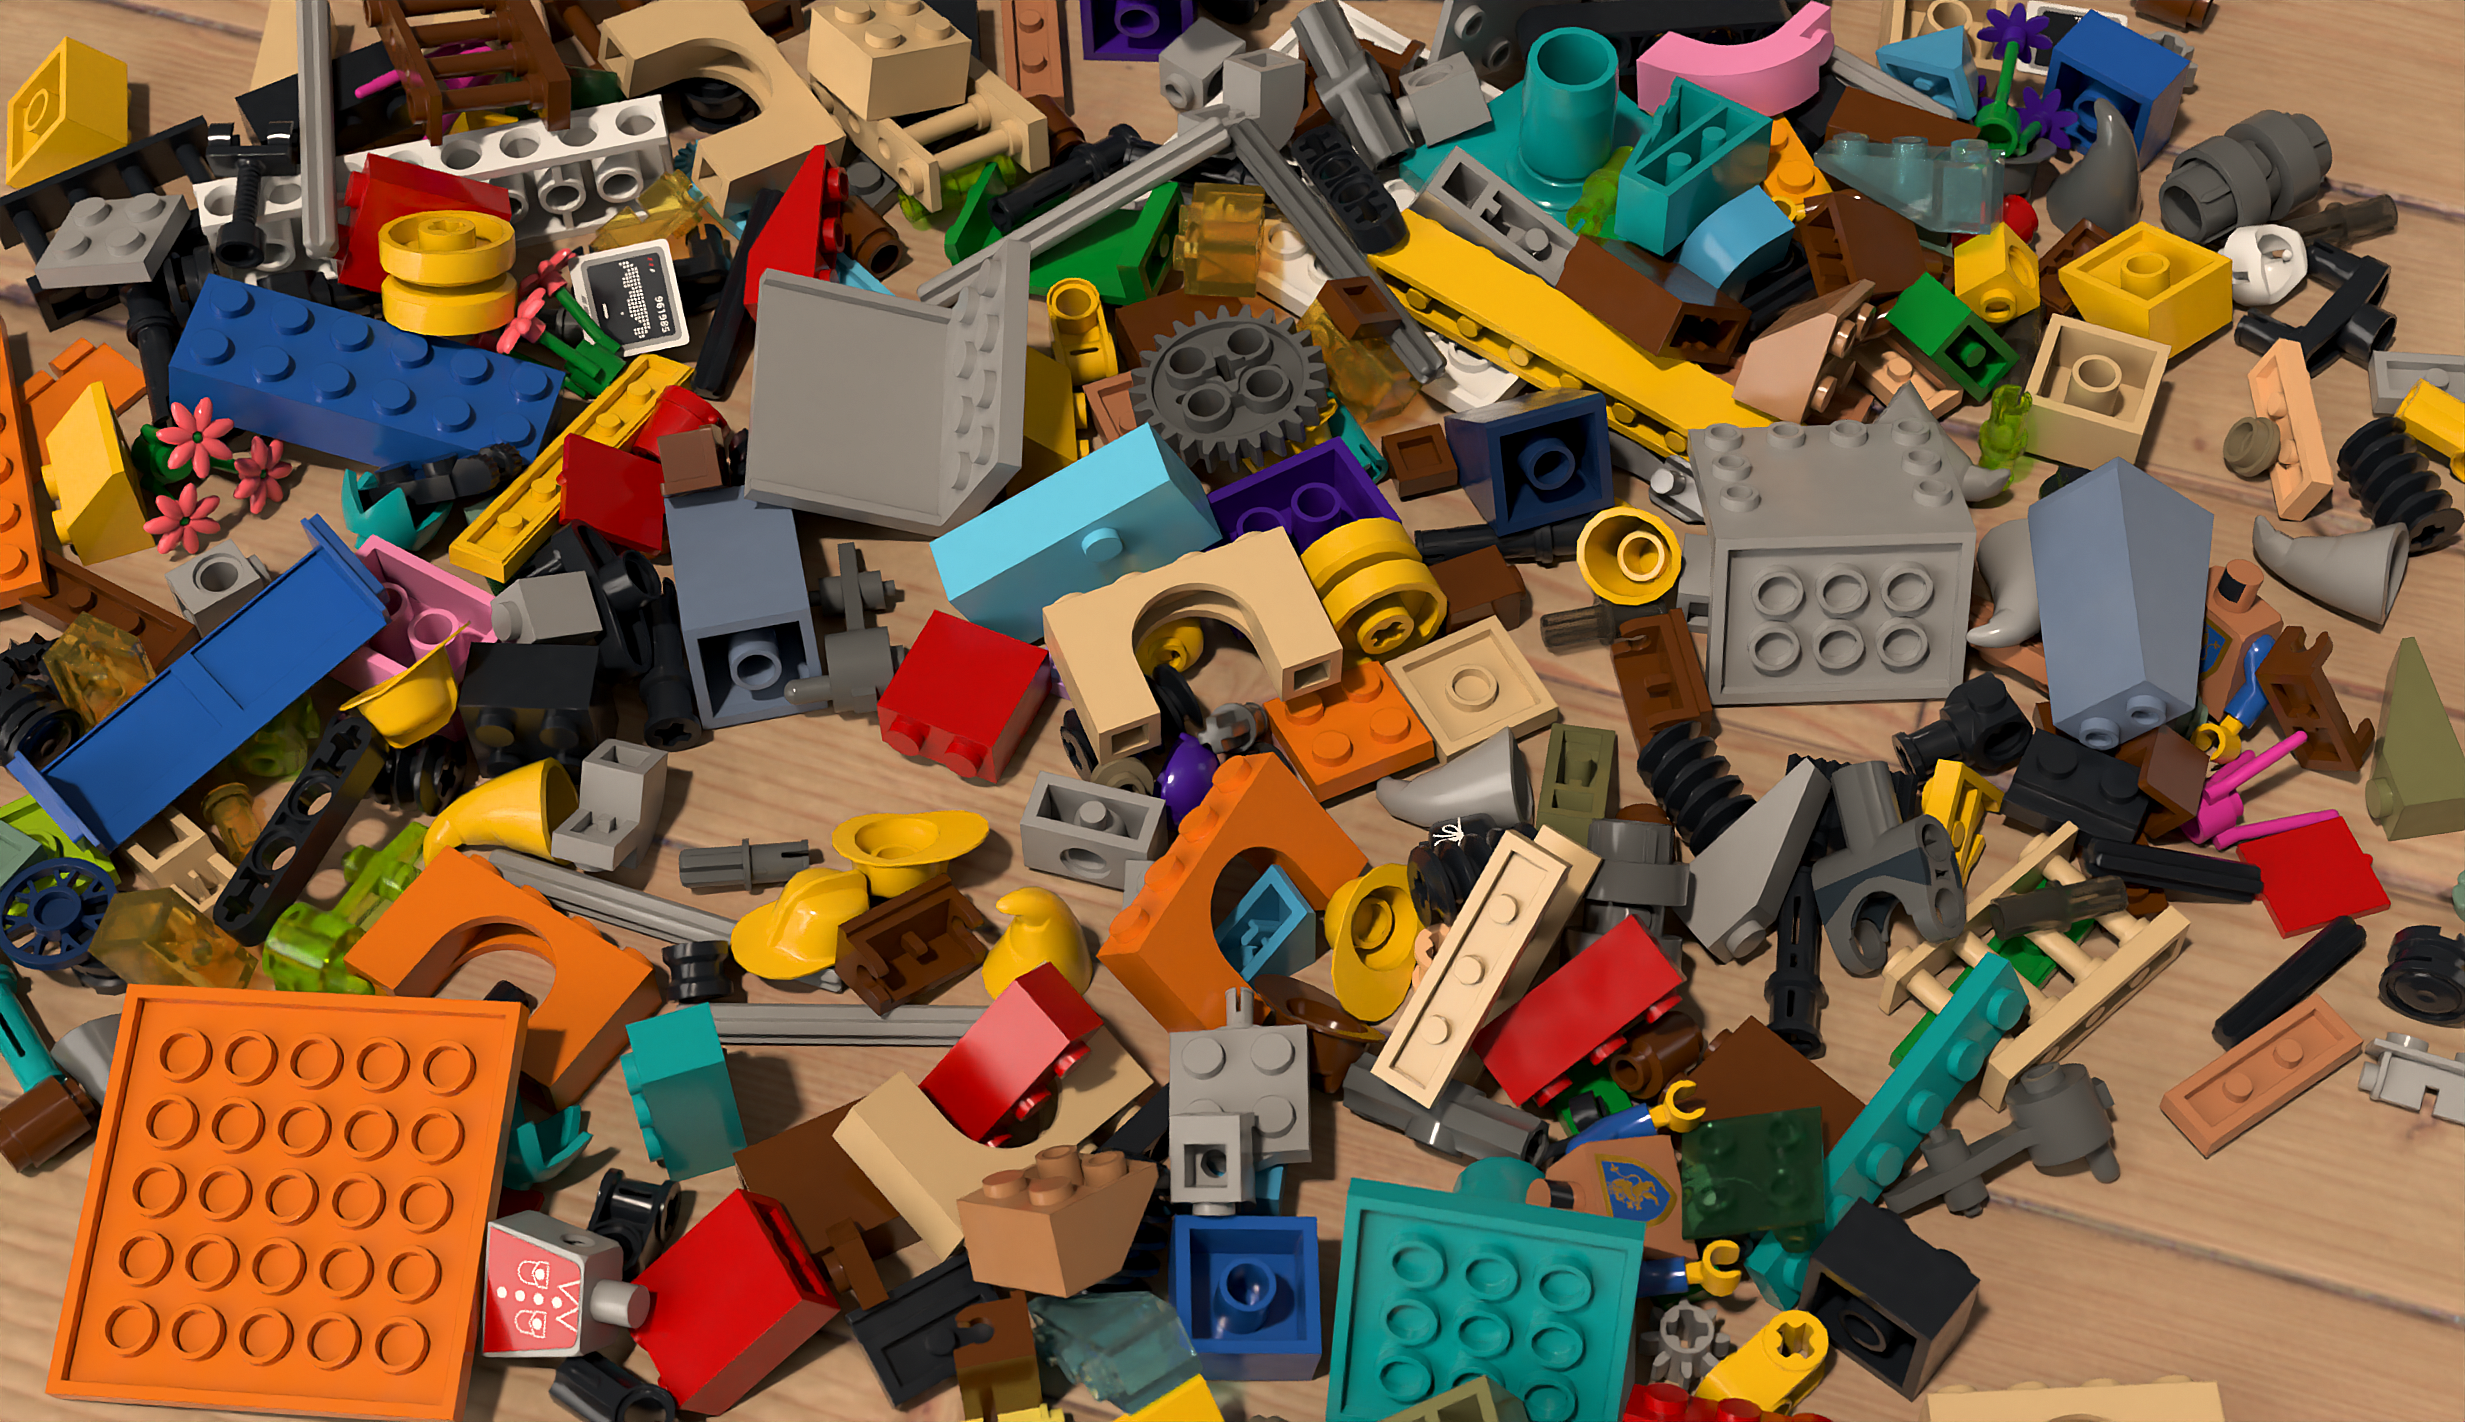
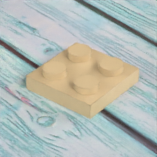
[1384,615,1559,765]

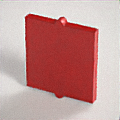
[556,432,666,556]
[2235,816,2391,939]

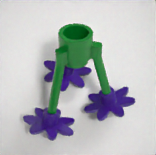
[1957,3,2079,160]

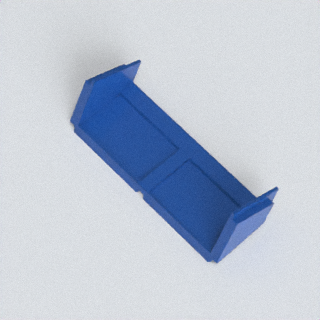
[6,513,392,857]

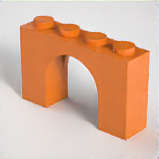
[1096,752,1369,1034]
[342,845,662,1116]

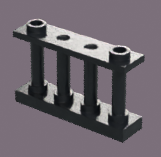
[0,115,216,333]

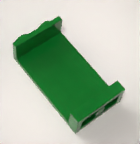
[944,161,1191,306]

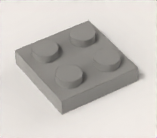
[34,193,191,289]

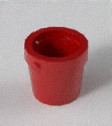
[631,385,730,464]

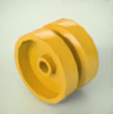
[378,210,518,336]
[1299,517,1447,672]

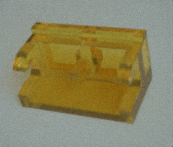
[42,611,156,734]

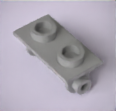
[2358,1032,2465,1125]

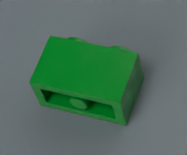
[1885,271,2021,402]

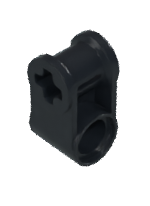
[586,1168,682,1283]

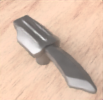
[1608,431,1705,522]

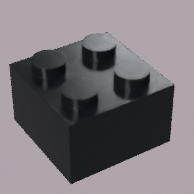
[458,642,619,785]
[1797,1196,1981,1402]

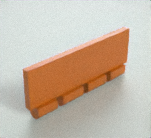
[17,337,147,485]

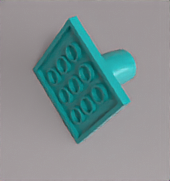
[1399,27,1654,242]
[1325,1157,1646,1422]

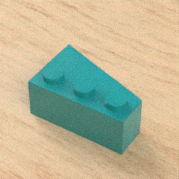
[1614,76,1773,256]
[619,1002,747,1182]

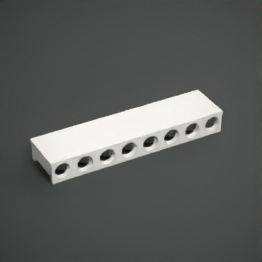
[193,94,683,286]

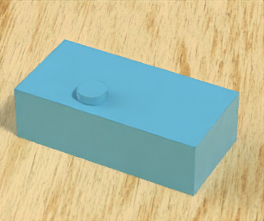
[929,422,1223,644]

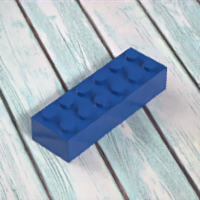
[168,273,566,497]

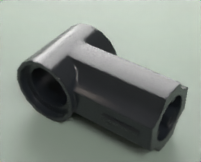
[548,1351,684,1422]

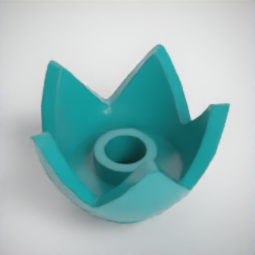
[341,468,453,551]
[502,1087,594,1191]

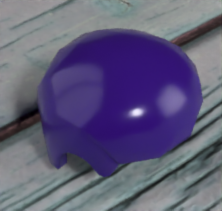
[1152,732,1220,831]

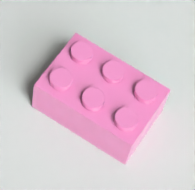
[328,534,502,742]

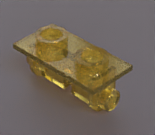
[590,169,711,253]

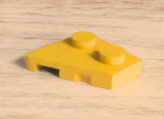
[1922,759,2005,888]

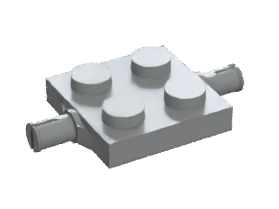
[1169,987,1312,1213]

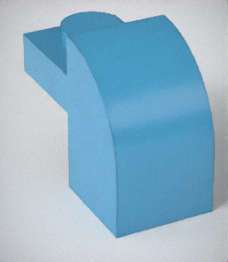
[1674,185,1796,303]

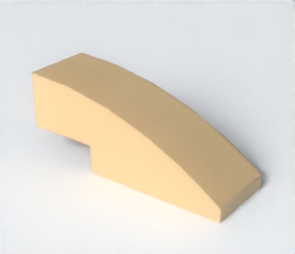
[115,804,250,954]

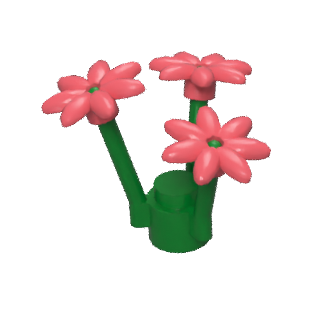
[466,248,627,399]
[131,397,293,554]

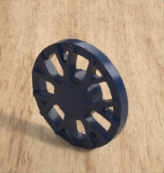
[0,857,122,971]

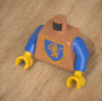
[2190,559,2284,764]
[1525,1080,1742,1298]

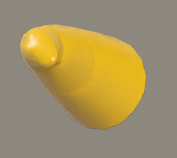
[1577,496,1681,606]
[423,757,579,868]
[981,886,1093,1001]

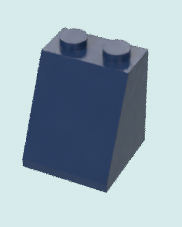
[1444,387,1615,537]

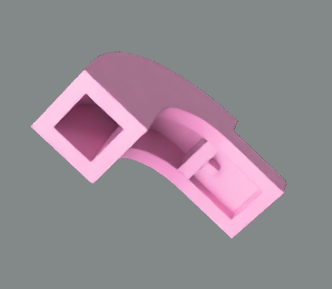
[1636,0,1834,117]

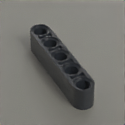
[1515,0,1793,76]

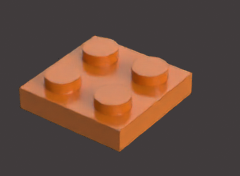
[1262,659,1434,803]

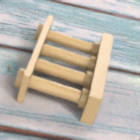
[809,54,1050,213]
[1878,821,2191,1113]
[1370,824,1604,1109]

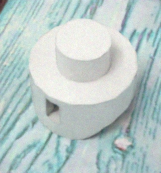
[2218,224,2308,306]

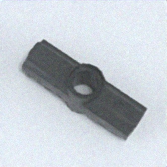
[1290,0,1415,175]
[1342,1052,1550,1168]

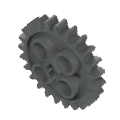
[1129,304,1329,473]

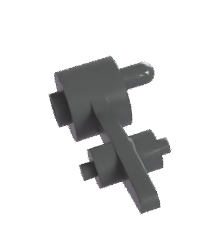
[784,542,905,713]
[1882,1062,2120,1216]

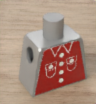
[480,1210,650,1357]

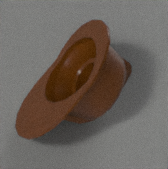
[1254,974,1386,1094]

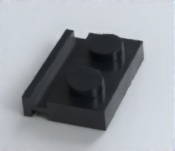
[1999,728,2153,846]
[844,1250,1000,1409]

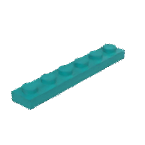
[1743,952,2029,1311]

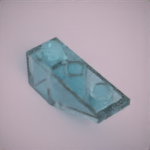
[1814,133,2005,235]
[1027,1291,1204,1416]

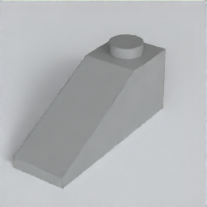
[1408,145,1579,291]
[1670,757,1832,964]

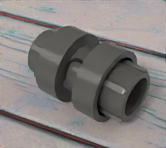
[2159,110,2332,247]
[1558,818,1690,970]

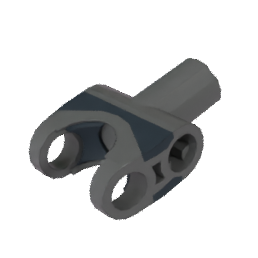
[1811,761,1966,975]

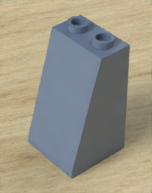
[2028,456,2214,753]
[664,485,828,730]

